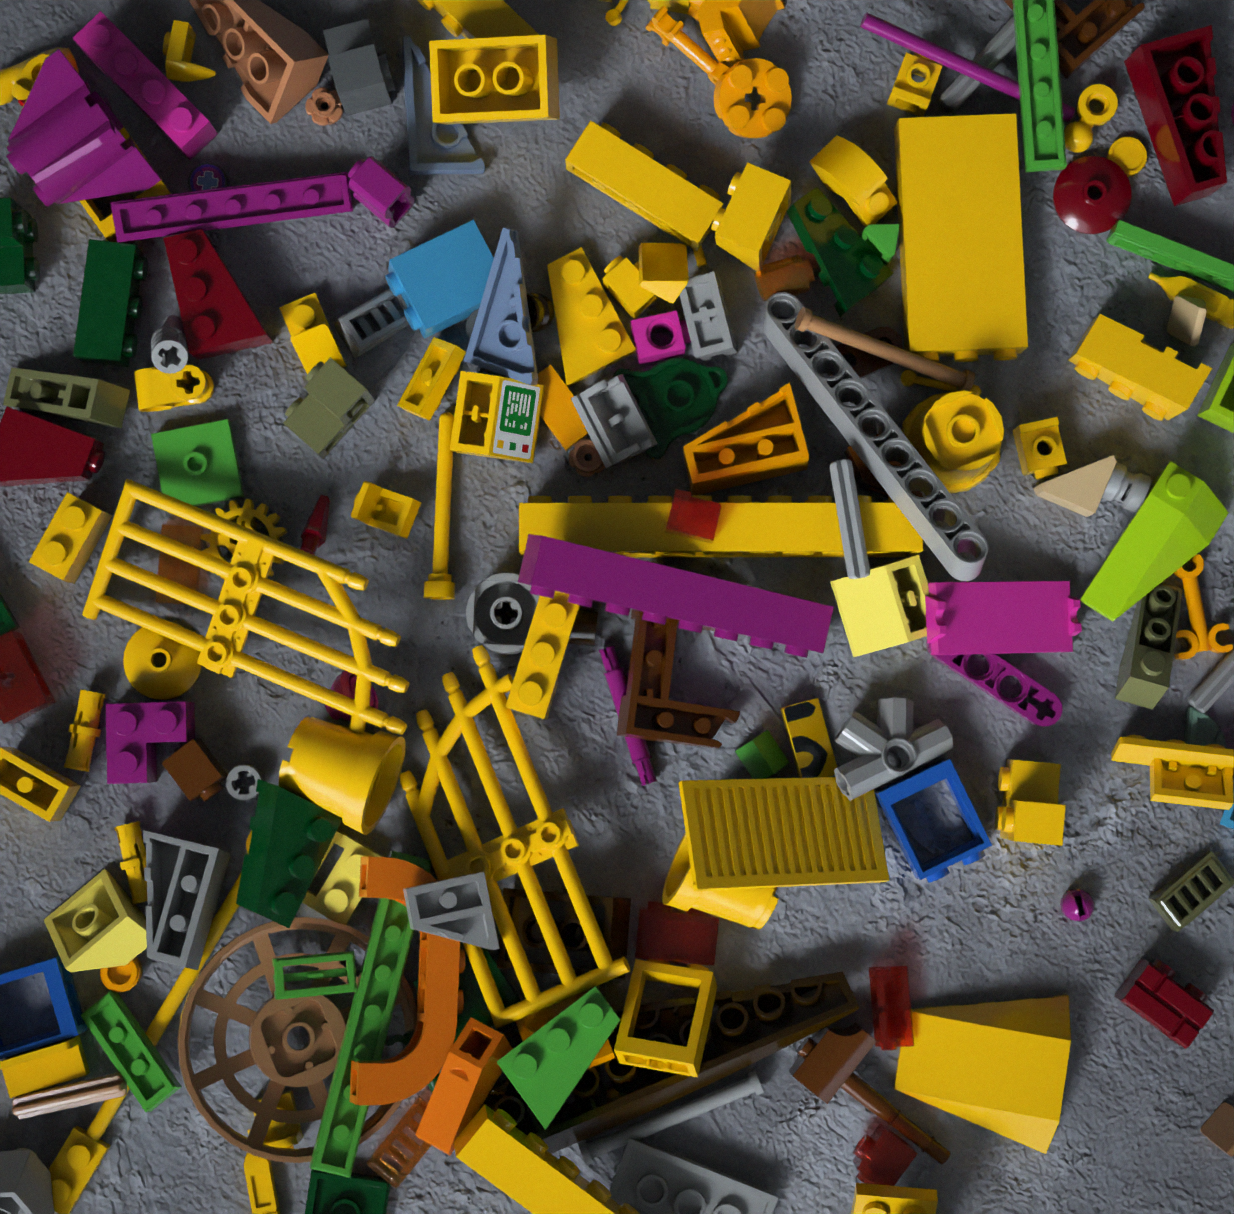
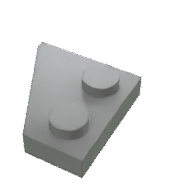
[403,872,499,950]

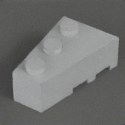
[143,830,231,970]

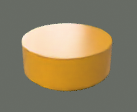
[100,957,143,993]

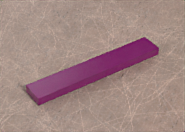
[110,171,353,242]

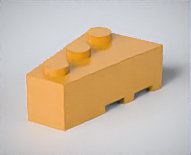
[683,382,809,496]

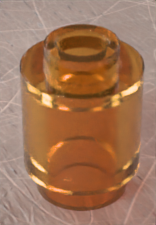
[754,254,815,302]

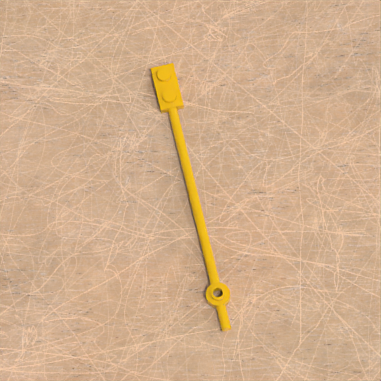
[49,831,252,1214]

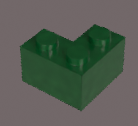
[0,197,40,294]

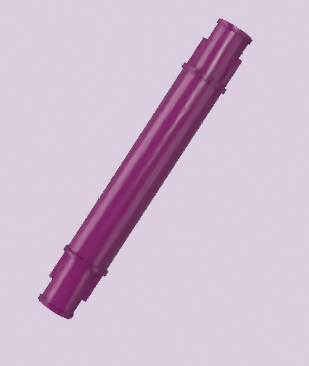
[599,646,658,786]

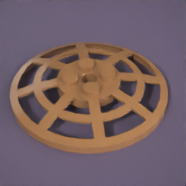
[178,917,417,1163]

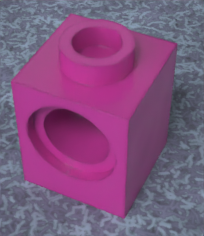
[631,310,691,365]

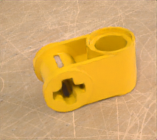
[134,365,214,412]

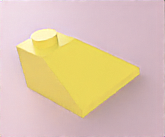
[44,869,147,972]

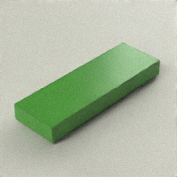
[80,990,182,1112]

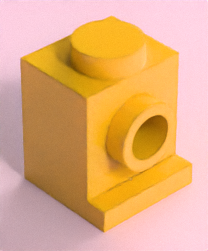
[887,52,943,117]
[603,255,659,320]
[1012,417,1067,480]

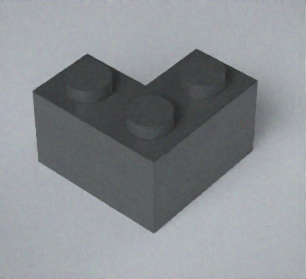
[323,19,396,116]

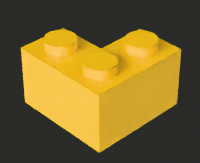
[995,759,1066,846]

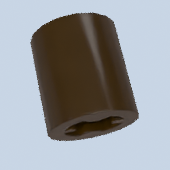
[568,610,598,646]

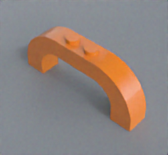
[349,856,465,1105]

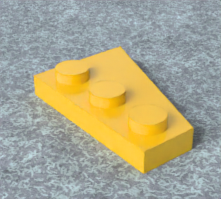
[547,247,636,387]

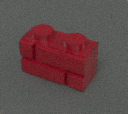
[1114,958,1214,1049]

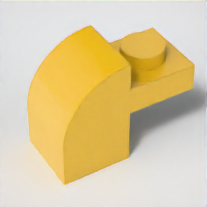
[809,135,898,227]

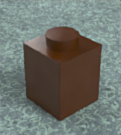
[162,739,228,802]

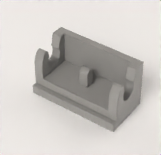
[680,271,738,361]
[571,374,658,469]

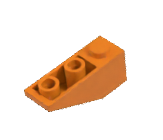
[415,1017,513,1156]

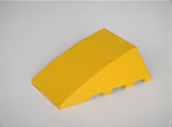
[894,995,1071,1154]

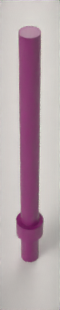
[860,12,1075,122]

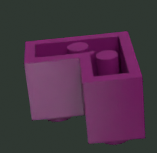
[106,701,195,784]

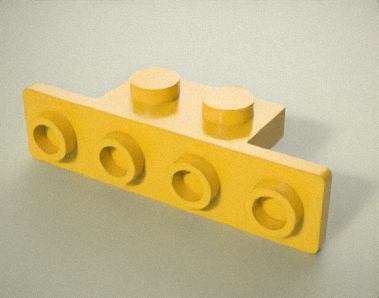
[1111,735,1234,810]

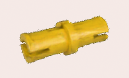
[64,690,106,772]
[114,821,148,904]

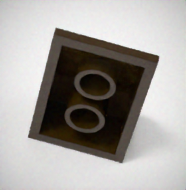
[497,888,631,979]

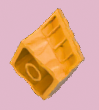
[687,0,785,68]

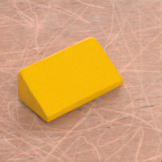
[638,243,689,303]

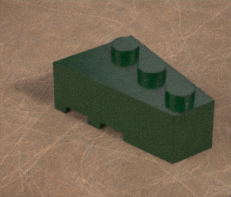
[236,779,342,928]

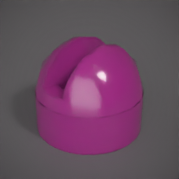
[1060,889,1094,921]

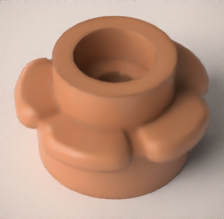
[305,87,343,126]
[569,438,605,477]

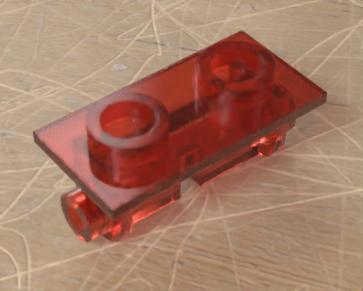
[869,966,914,1050]

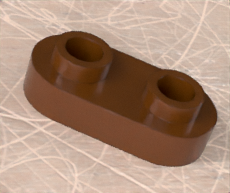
[830,327,903,379]

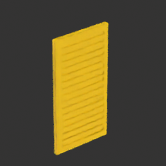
[679,777,889,891]

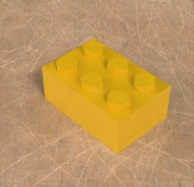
[429,35,560,125]

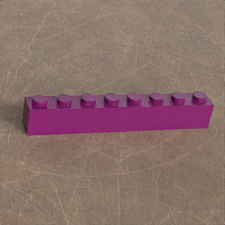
[518,534,834,658]

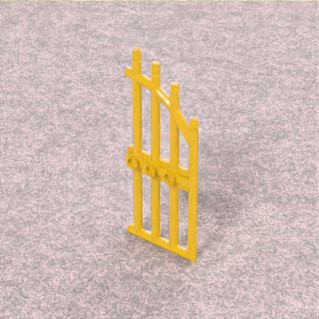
[82,479,409,735]
[399,645,630,1029]

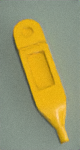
[1148,272,1234,329]
[244,1129,281,1214]

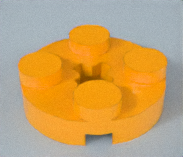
[714,58,792,138]

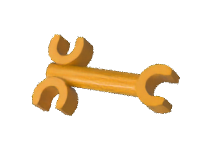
[646,6,729,86]
[1174,554,1233,660]

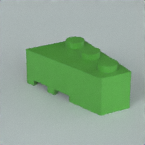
[497,986,621,1130]

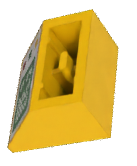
[450,371,545,463]

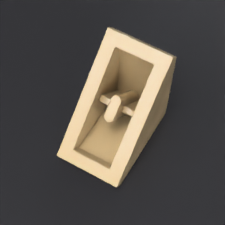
[1033,455,1117,517]

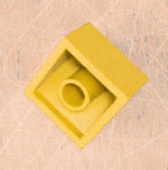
[711,162,791,272]

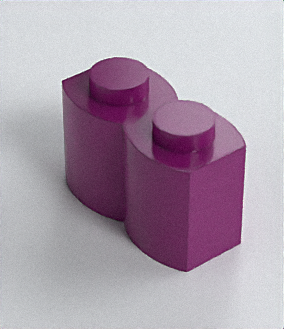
[348,156,414,228]

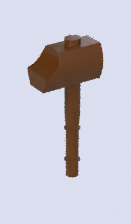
[789,1022,951,1165]

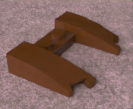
[1003,0,1145,79]
[617,609,740,749]

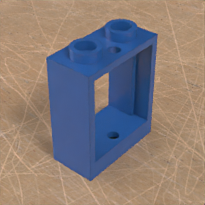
[875,758,992,883]
[0,956,88,1059]

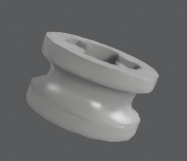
[226,765,264,800]

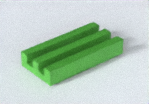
[272,951,357,1000]

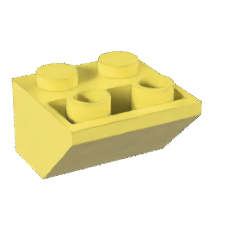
[830,555,929,657]

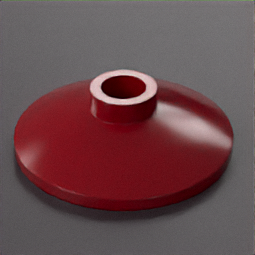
[1053,156,1132,234]

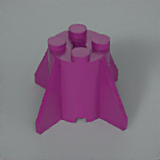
[6,48,161,207]

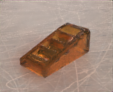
[366,1096,432,1189]

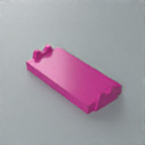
[925,581,1082,655]

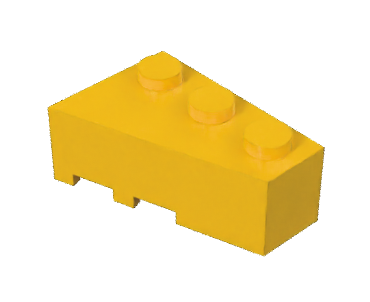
[1068,314,1212,421]

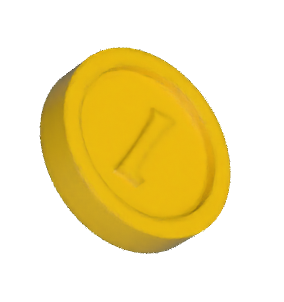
[1107,137,1147,177]

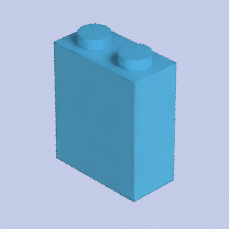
[385,219,494,339]

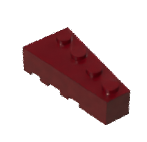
[1124,25,1227,207]

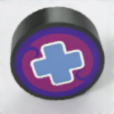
[188,162,229,191]

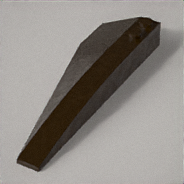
[476,971,859,1154]

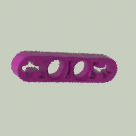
[926,639,1062,726]

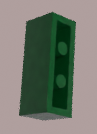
[73,239,148,368]

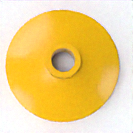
[123,622,202,700]

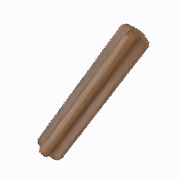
[12,1073,127,1119]

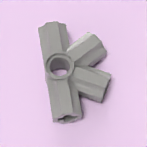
[834,697,954,801]

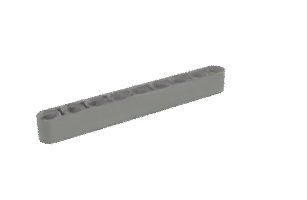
[763,292,988,581]

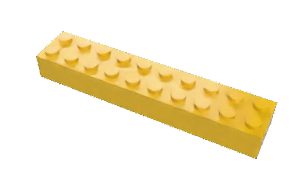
[519,495,923,558]

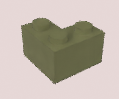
[283,357,375,459]

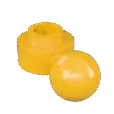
[1064,84,1118,153]

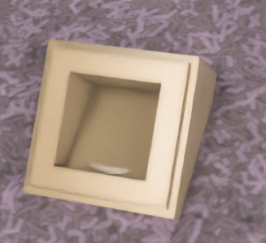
[1167,295,1207,347]

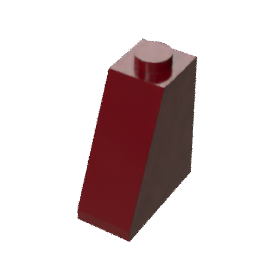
[0,406,105,487]

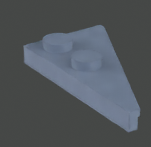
[402,36,485,175]
[464,227,538,385]

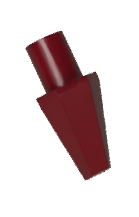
[300,495,330,555]

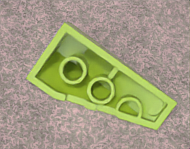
[1080,461,1229,621]

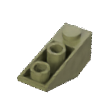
[1115,583,1183,710]

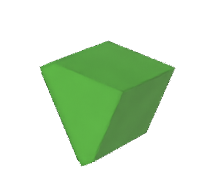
[861,224,900,265]
[735,729,789,779]

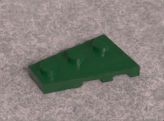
[786,187,893,317]

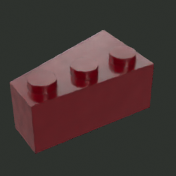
[164,229,273,360]

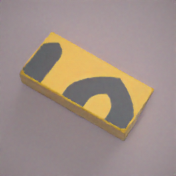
[780,698,837,778]

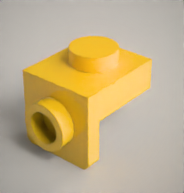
[351,481,421,539]

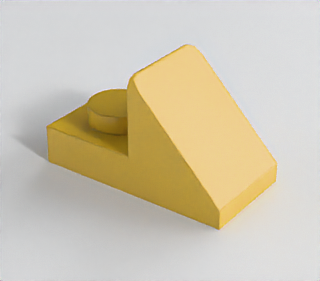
[279,293,347,375]

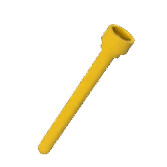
[423,412,456,600]

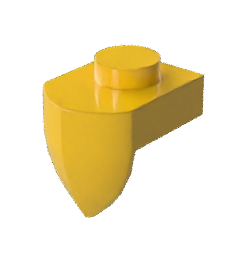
[163,20,216,82]

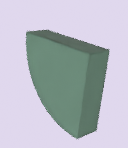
[1183,707,1226,748]

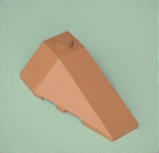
[189,0,329,124]

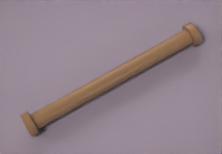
[795,307,975,391]

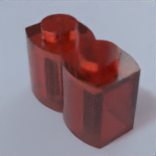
[634,901,719,966]

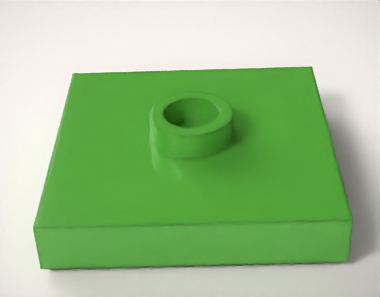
[151,419,245,506]

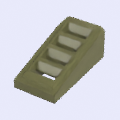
[1148,851,1234,932]

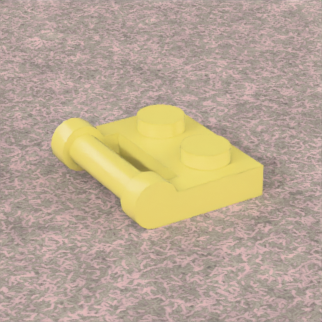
[302,829,384,925]

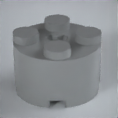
[466,573,539,654]

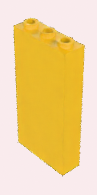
[894,113,1028,362]

